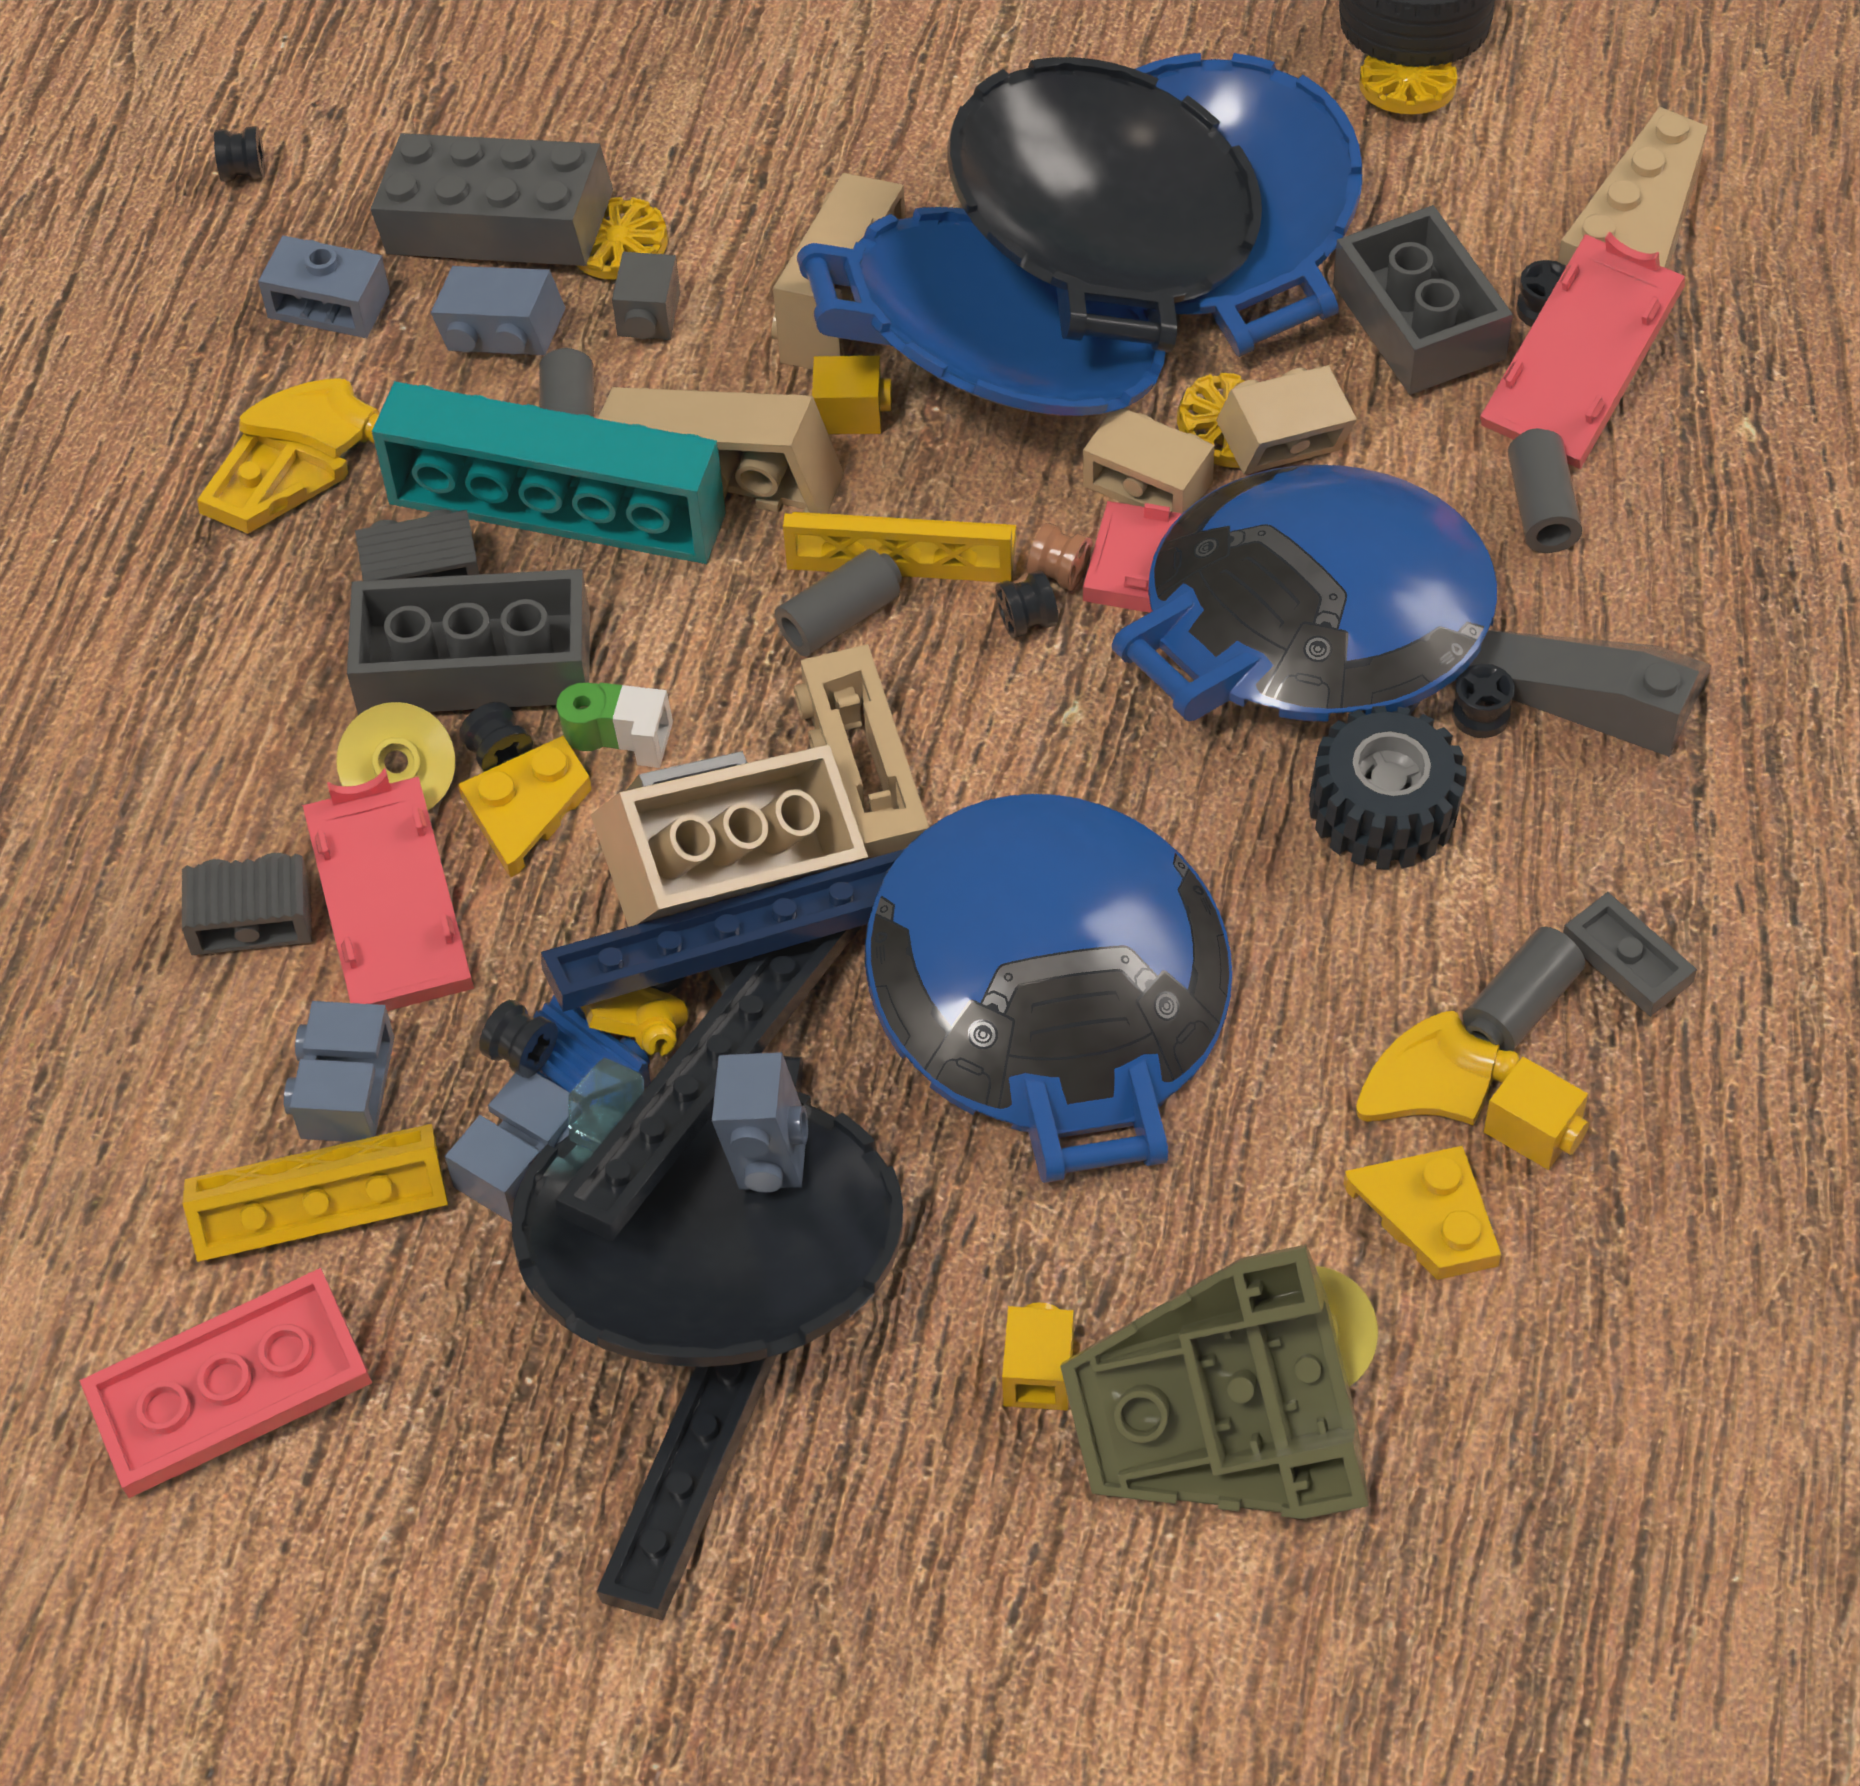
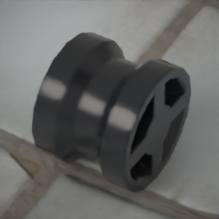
[214,126,265,182]
[1516,260,1566,327]
[995,570,1059,638]
[1452,663,1515,738]
[459,702,533,772]
[479,999,558,1078]

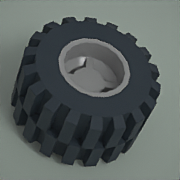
[1309,706,1466,870]

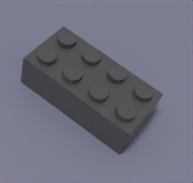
[370,133,613,266]
[347,569,590,715]

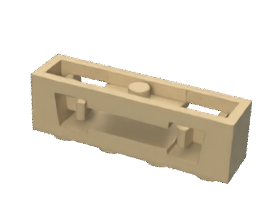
[794,644,929,860]

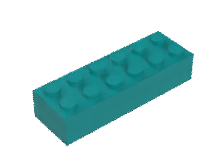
[372,381,726,564]

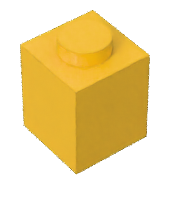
[812,356,892,434]
[1484,1056,1590,1170]
[1002,1302,1074,1411]

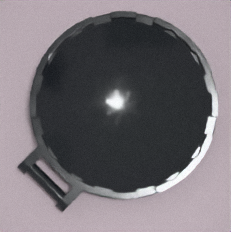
[947,57,1262,352]
[512,1056,903,1367]

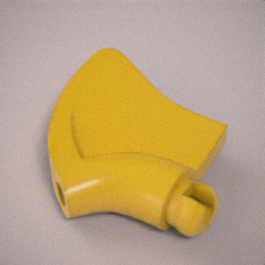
[239,378,379,459]
[580,987,688,1057]
[1356,1011,1520,1126]

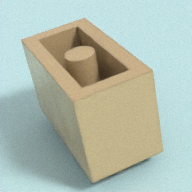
[1216,365,1357,475]
[1083,408,1215,513]

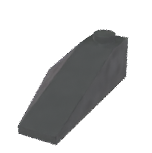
[1456,630,1711,757]

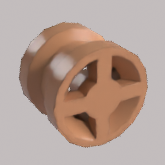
[1027,523,1092,591]

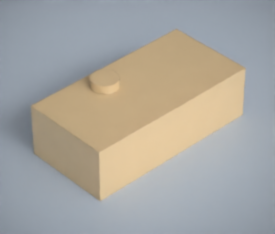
[591,744,868,927]

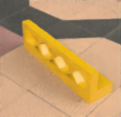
[783,512,1016,582]
[182,1124,448,1262]

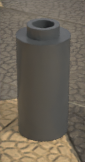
[539,348,594,417]
[1507,428,1582,553]
[775,549,902,657]
[1463,927,1585,1051]

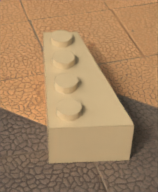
[1558,107,1708,269]
[771,173,905,369]
[598,387,844,514]

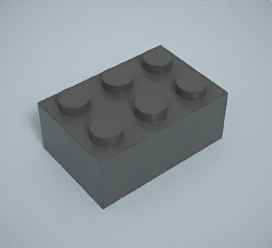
[1333,205,1513,395]

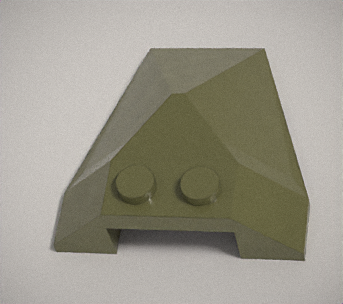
[1060,1244,1369,1519]

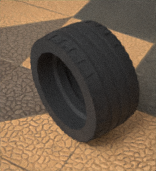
[1339,0,1495,67]

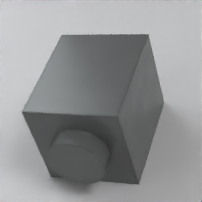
[612,252,681,340]

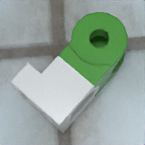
[556,682,673,768]

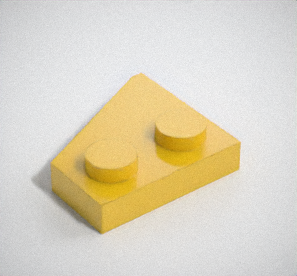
[197,433,348,534]
[458,736,592,878]
[1343,1145,1501,1280]

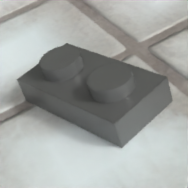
[1563,892,1697,1017]

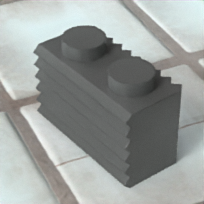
[355,509,480,581]
[182,853,313,955]

